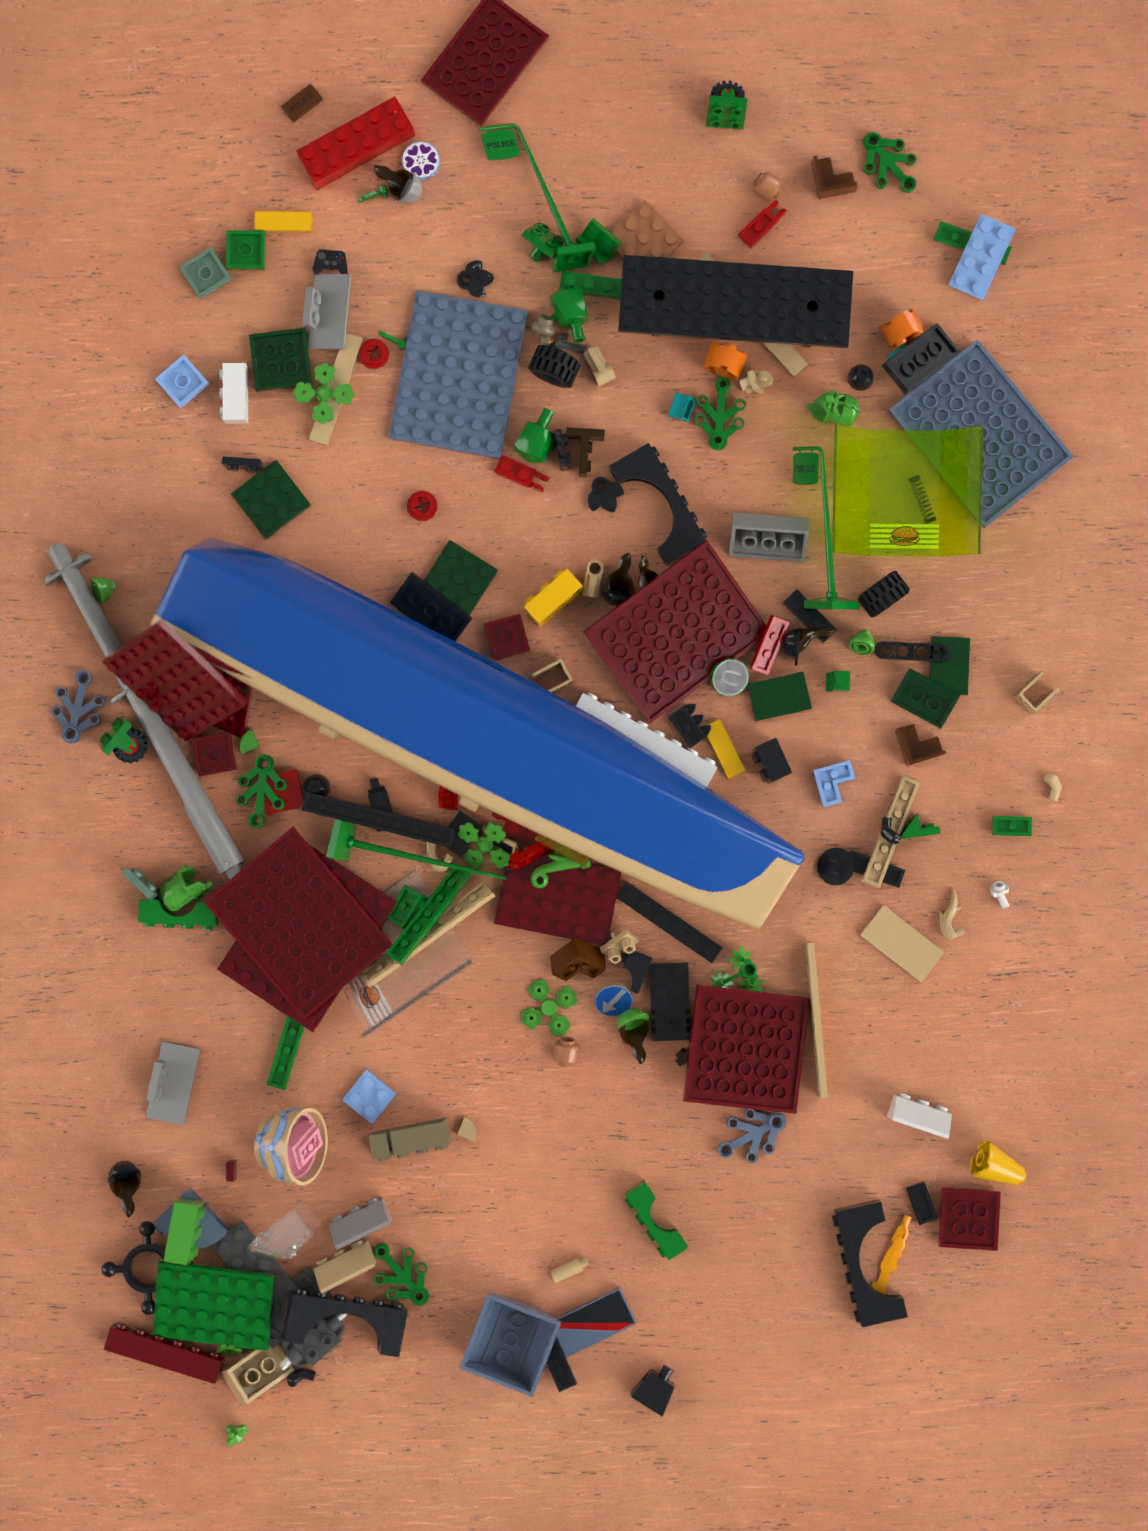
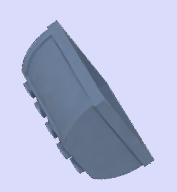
[459,1292,561,1397]

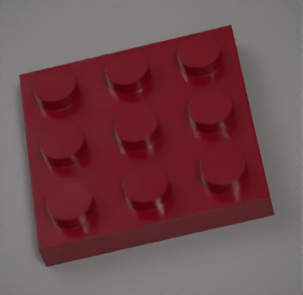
[938,1187,1001,1251]

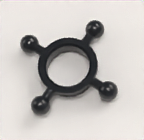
[101,1221,194,1315]

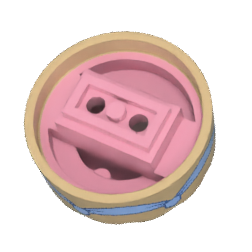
[254,1107,328,1185]

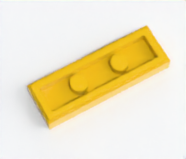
[254,211,312,232]
[707,719,745,779]

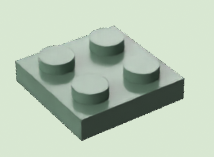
[179,247,232,300]
[121,867,160,900]

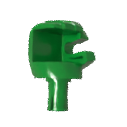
[549,287,588,343]
[514,408,556,464]

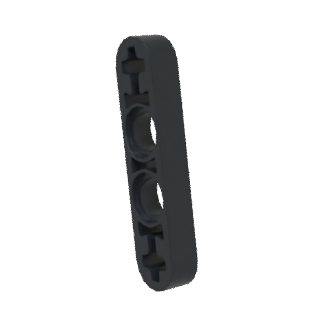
[875,641,950,663]

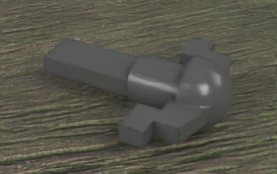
[555,333,585,353]

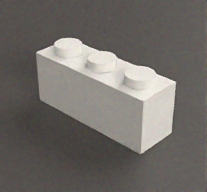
[219,363,248,424]

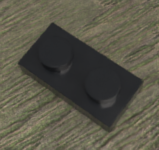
[222,456,263,473]

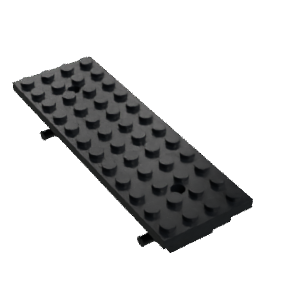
[618,255,853,349]

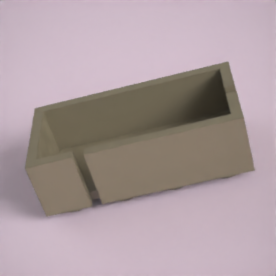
[368,1117,452,1162]

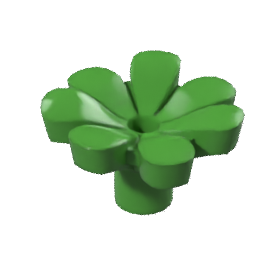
[216,1343,242,1357]
[226,1424,247,1447]

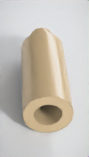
[550,1258,589,1284]

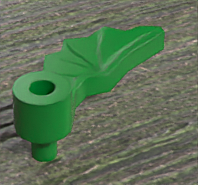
[358,185,388,203]
[378,330,407,350]

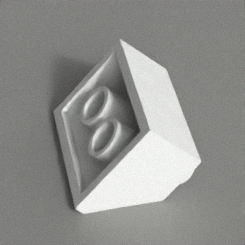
[887,1093,952,1139]

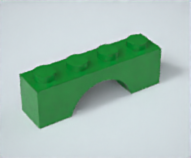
[138,899,219,930]
[624,1180,688,1260]

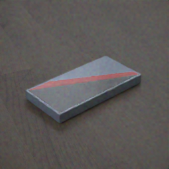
[556,1287,637,1358]

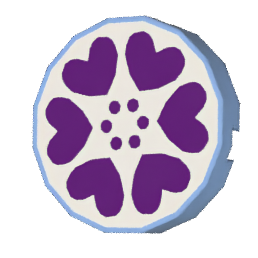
[402,141,440,180]

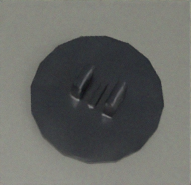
[817,848,855,886]

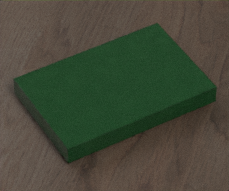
[929,636,970,696]
[890,667,960,729]
[747,672,812,721]

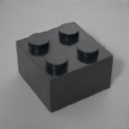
[751,738,792,784]

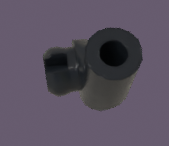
[881,817,901,844]
[287,1368,316,1387]

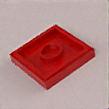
[264,769,304,815]

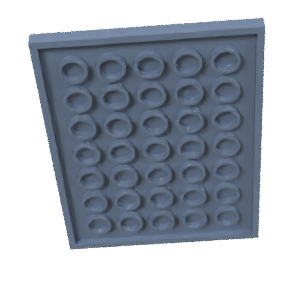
[388,290,528,459]
[888,339,1074,528]

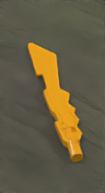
[871,1214,912,1294]

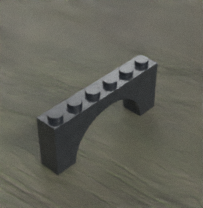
[609,443,708,567]
[832,1199,908,1327]
[282,1288,408,1357]

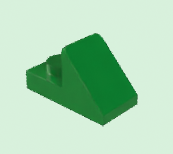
[900,813,941,839]

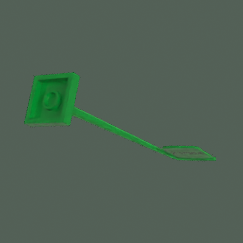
[479,124,596,273]
[792,446,859,610]
[326,819,506,880]

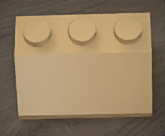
[313,1239,378,1294]

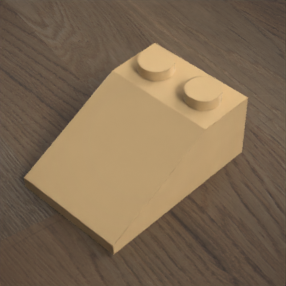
[220,1344,294,1406]

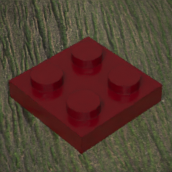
[484,614,530,661]
[192,732,237,777]

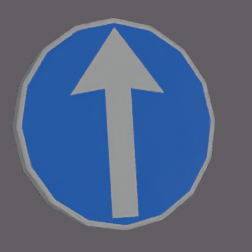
[594,984,633,1017]

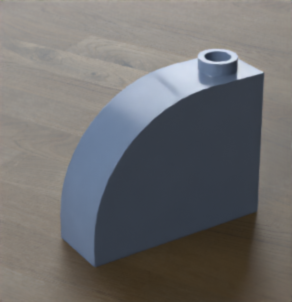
[153,1187,230,1248]

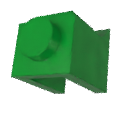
[826,671,850,692]

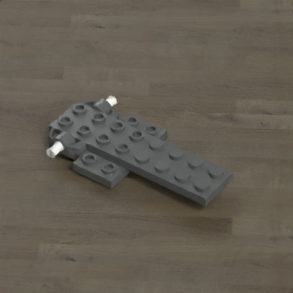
[212,1220,348,1370]

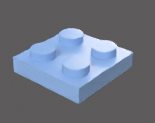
[155,354,209,408]
[342,1069,397,1124]

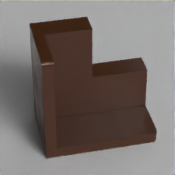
[811,155,858,199]
[895,724,946,766]
[550,938,606,981]

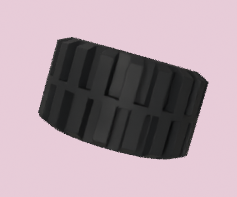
[528,345,581,388]
[858,571,910,618]

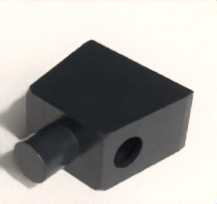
[630,1365,675,1417]

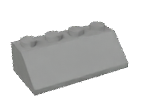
[729,512,809,562]

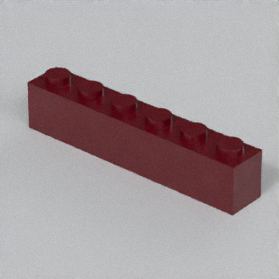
[103,1322,225,1384]

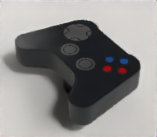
[312,249,348,275]

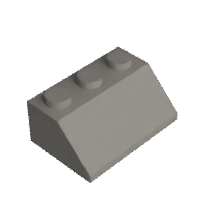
[329,1197,393,1250]

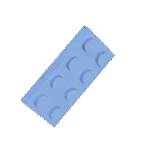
[948,214,1016,301]

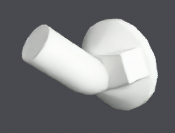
[990,881,1010,909]

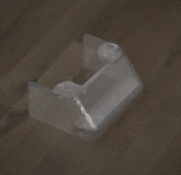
[248,1200,322,1260]

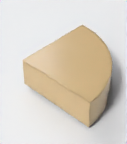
[457,1117,477,1142]

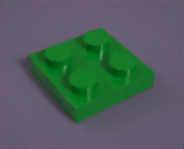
[226,231,266,270]

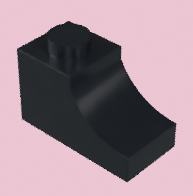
[621,951,652,994]

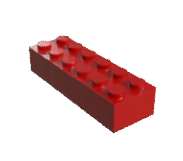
[296,96,415,190]

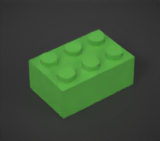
[163,1197,206,1265]

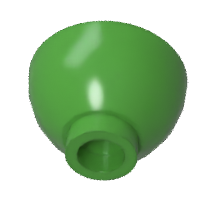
[91,577,116,603]
[848,629,875,655]

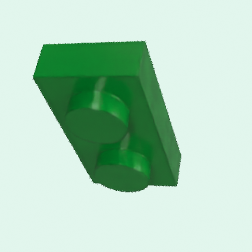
[992,816,1032,836]

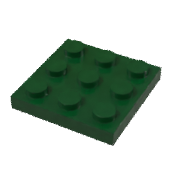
[249,327,313,392]
[231,460,311,540]
[424,540,498,615]

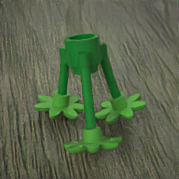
[711,946,764,992]

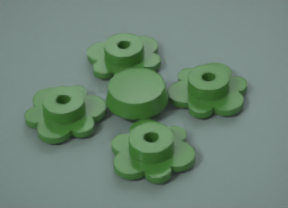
[293,363,355,424]
[458,822,510,869]
[521,979,577,1036]

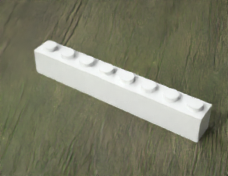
[576,692,718,787]

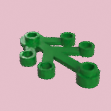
[863,132,917,193]
[695,377,746,451]
[236,754,288,829]
[373,1242,429,1306]

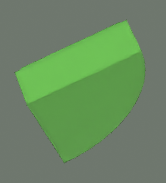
[240,729,260,754]

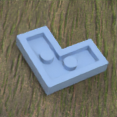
[813,760,855,807]

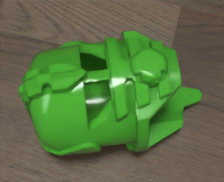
[806,390,860,427]
[159,865,213,911]

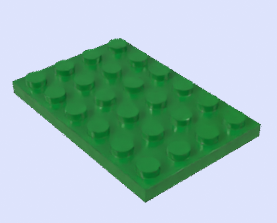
[153,1260,275,1351]

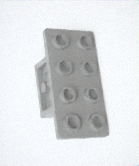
[302,274,351,350]
[146,1042,200,1125]

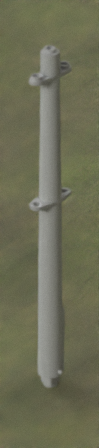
[44,543,245,880]

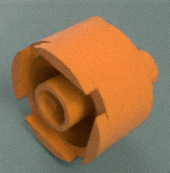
[879,308,924,350]
[703,341,748,380]

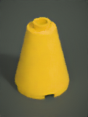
[969,1140,1026,1186]

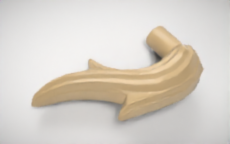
[422,841,454,872]
[939,888,966,940]

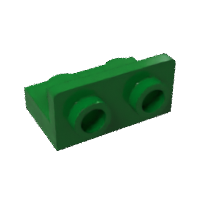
[575,218,622,265]
[387,884,428,929]

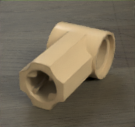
[583,346,616,387]
[582,560,603,599]

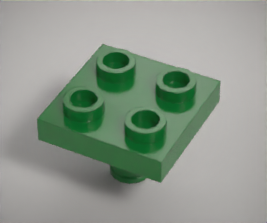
[521,222,566,262]

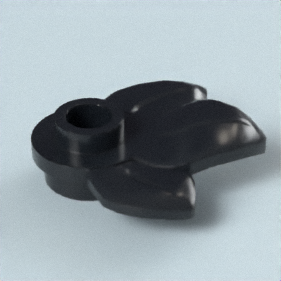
[457,260,494,298]
[588,477,624,512]

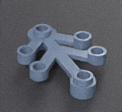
[51,670,106,744]
[718,1109,786,1163]

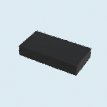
[906,1181,938,1225]

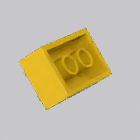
[524,569,583,628]

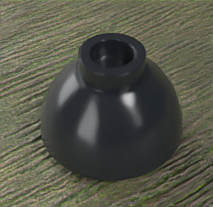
[847,364,874,391]
[303,774,330,796]

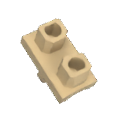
[739,370,773,394]
[600,929,639,964]

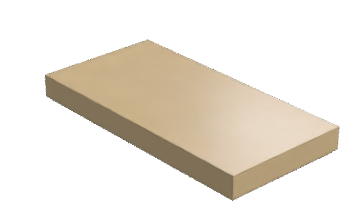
[860,905,945,983]

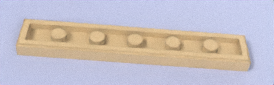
[309,333,363,446]
[861,775,920,889]

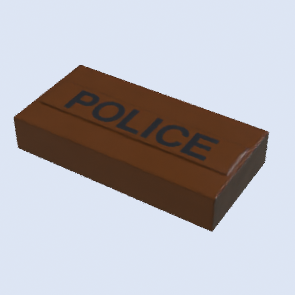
[281,83,323,123]

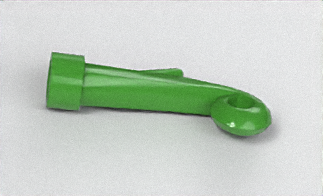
[531,854,591,888]

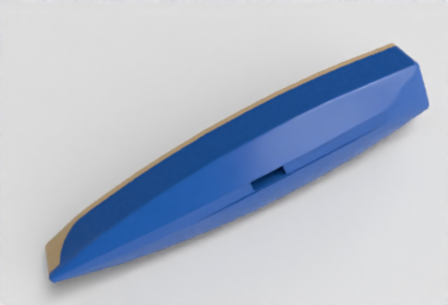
[150,538,804,928]

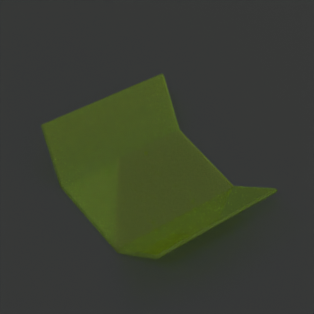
[832,425,983,557]

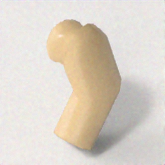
[1044,773,1062,802]

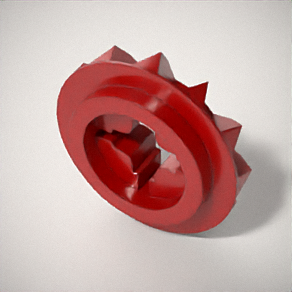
[359,339,389,370]
[407,491,437,521]

